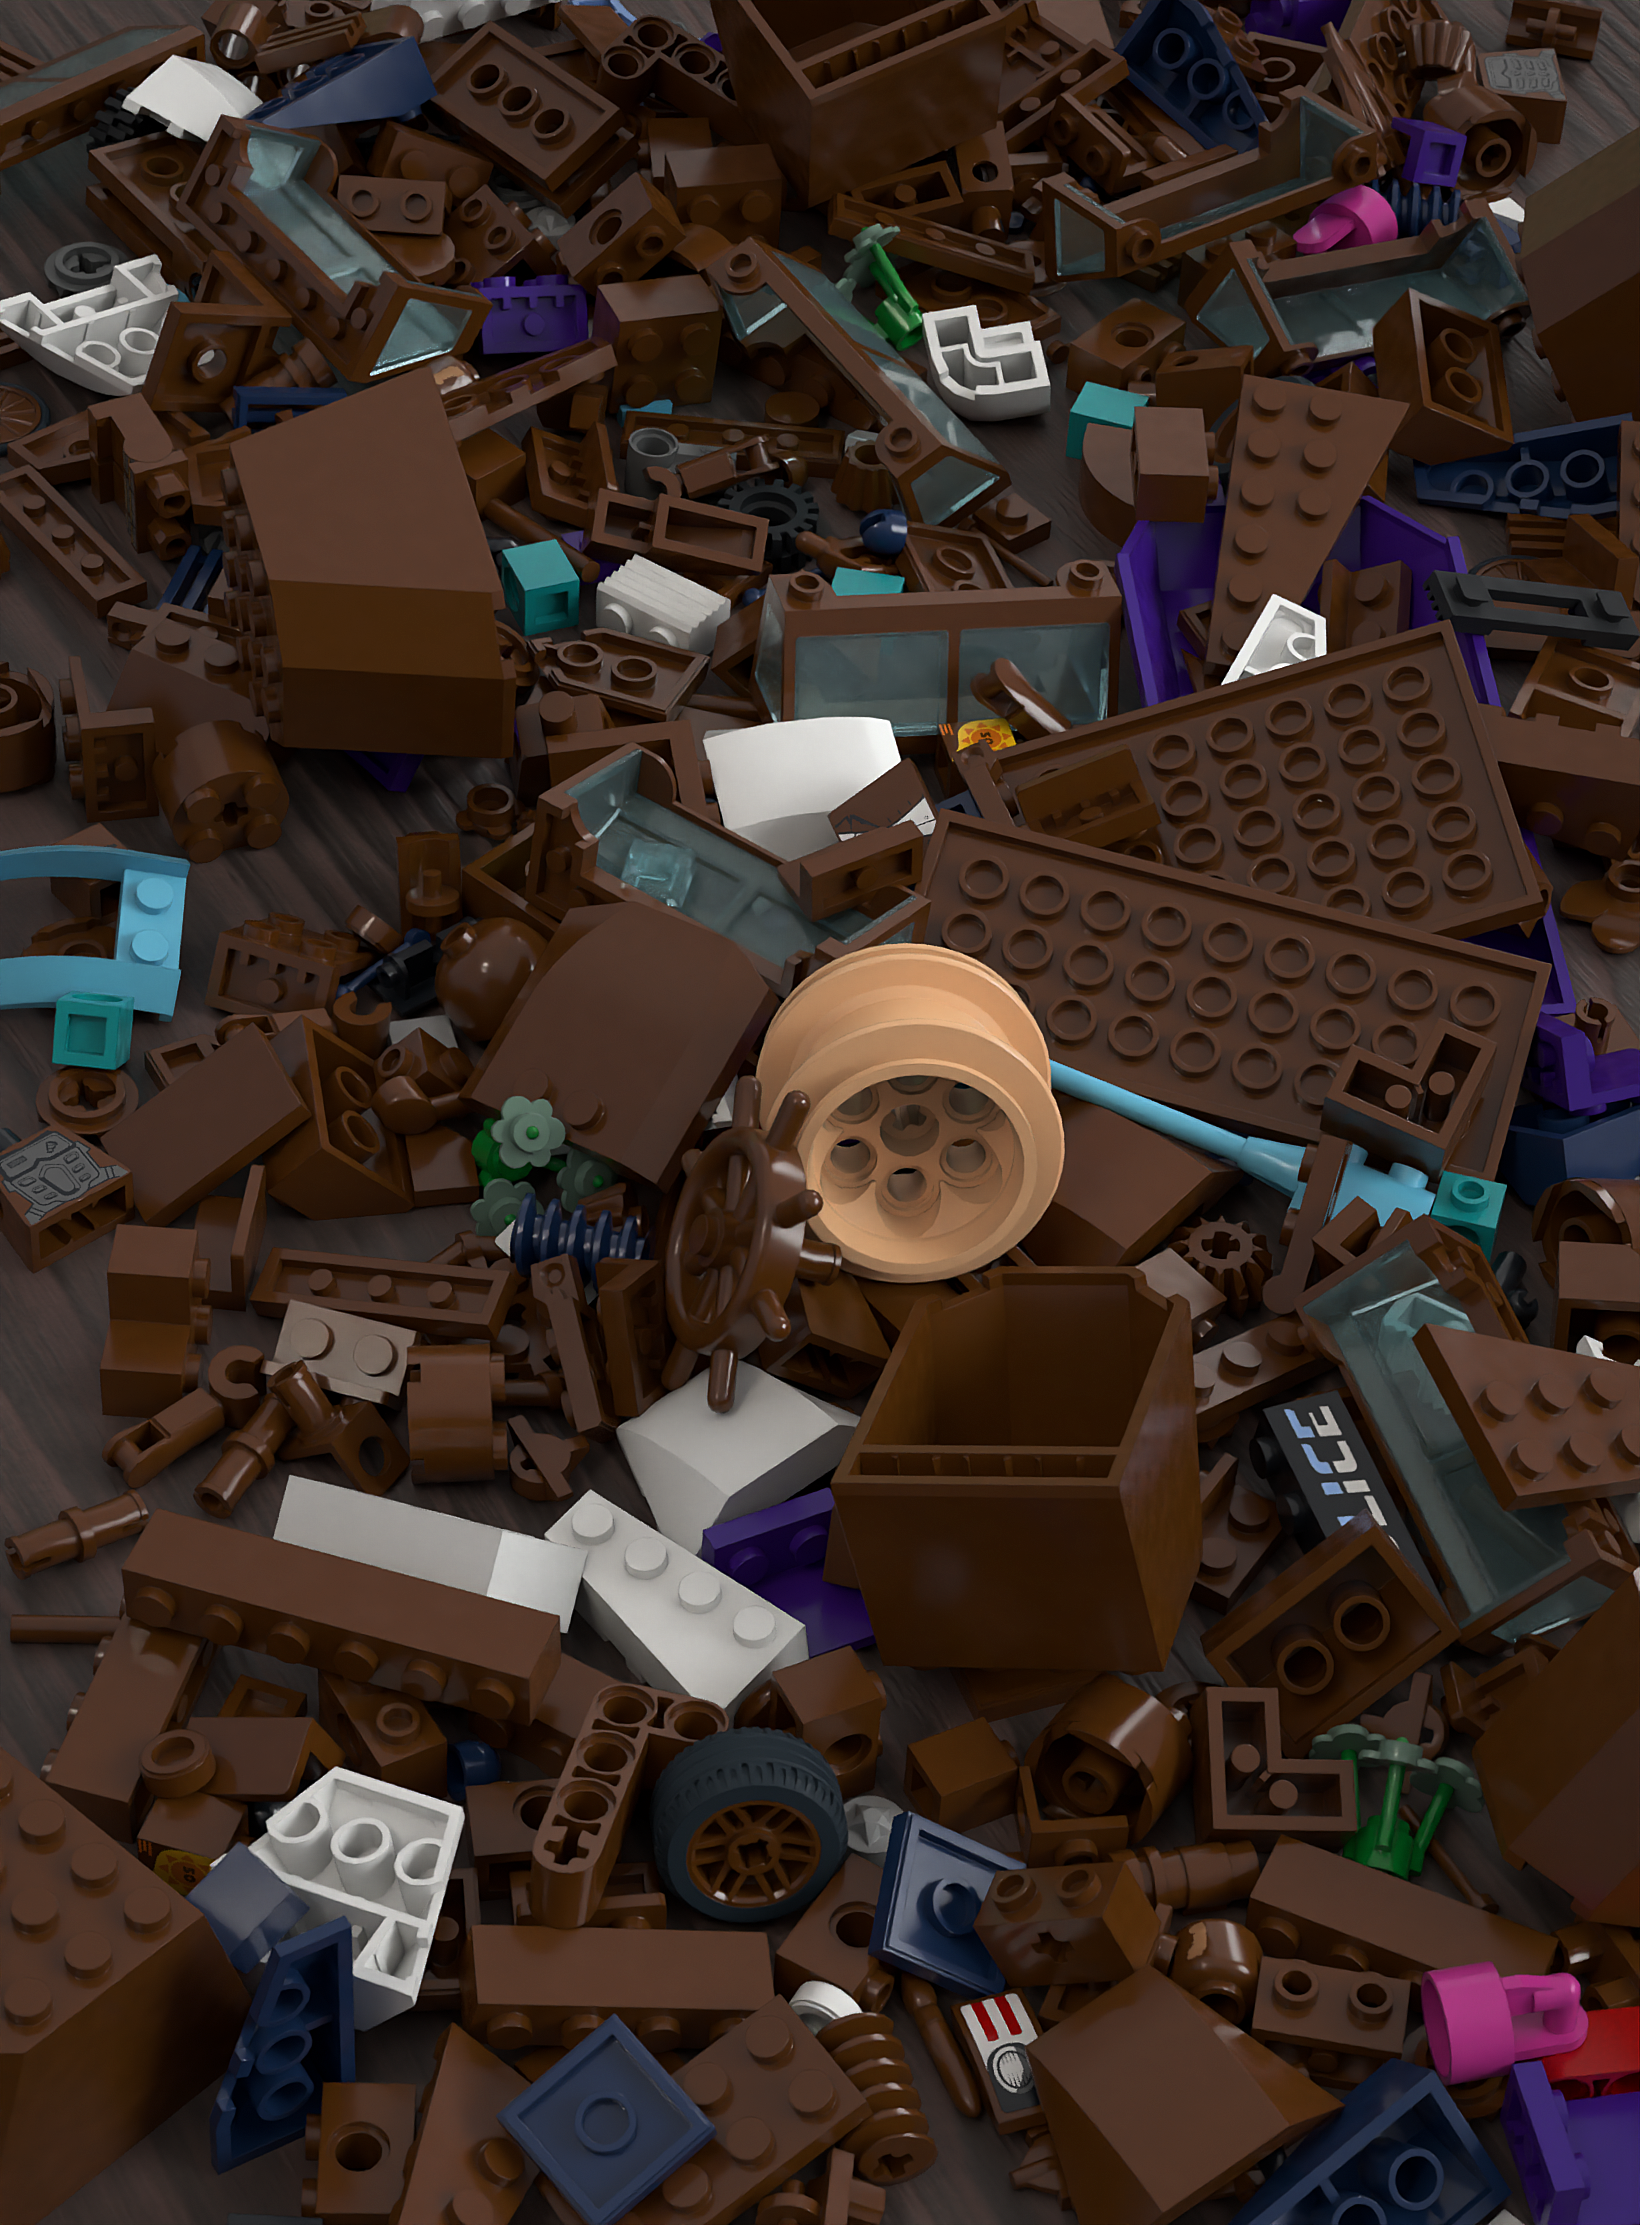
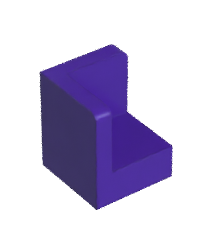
[1391,117,1467,187]

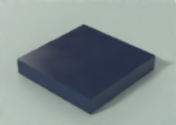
[868,1811,1026,2000]
[496,2013,717,2225]

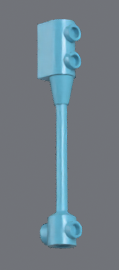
[954,1059,1436,1226]

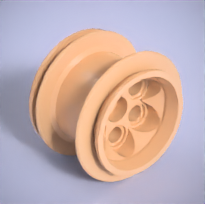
[756,943,1065,1284]

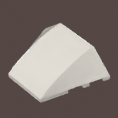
[122,55,292,184]
[0,254,215,396]
[703,717,901,920]
[615,1360,861,1559]
[184,1767,465,2031]

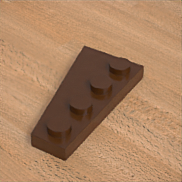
[388,2022,540,2225]

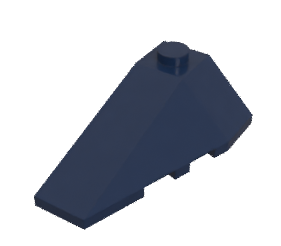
[241,36,438,134]

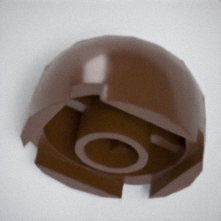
[435,916,549,1042]

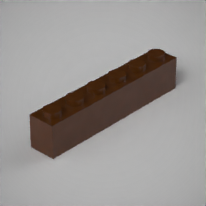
[121,1508,561,1727]

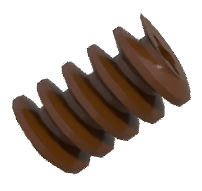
[815,2012,938,2186]

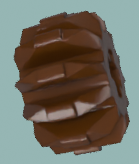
[1167,1213,1274,1322]

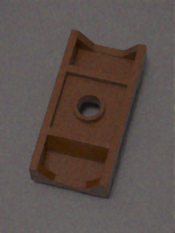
[1508,608,1640,738]

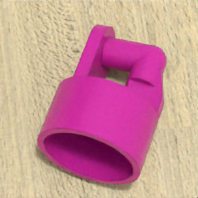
[1293,185,1398,256]
[1421,1961,1588,2086]

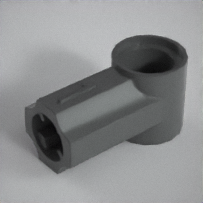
[624,428,737,501]

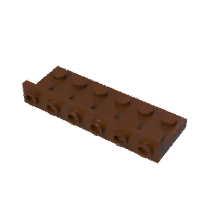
[1312,0,1450,187]

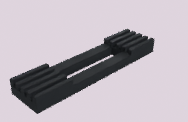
[1422,570,1640,651]

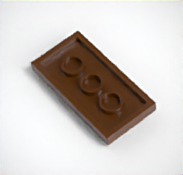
[533,1994,873,2225]

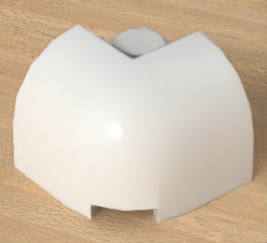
[922,305,1050,422]

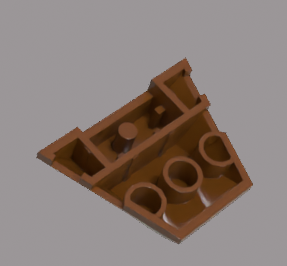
[1020,1095,1244,1266]
[1024,1964,1346,2225]

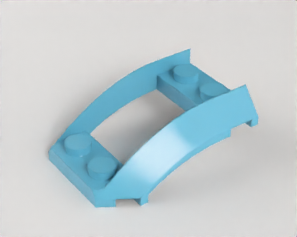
[0,845,190,1022]

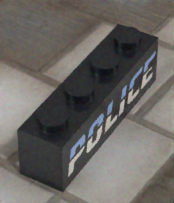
[1249,1390,1450,1616]

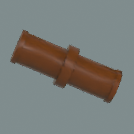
[193,1392,297,1519]
[4,1489,149,1580]

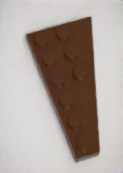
[441,335,618,448]
[1202,374,1411,677]
[1411,1323,1640,1512]

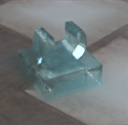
[620,839,697,912]

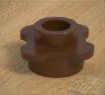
[456,783,525,840]

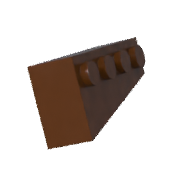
[1478,703,1640,862]

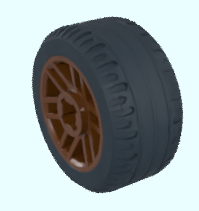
[649,1727,848,1924]

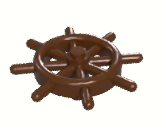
[661,1075,842,1413]

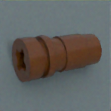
[219,337,338,429]
[1101,1839,1260,1916]

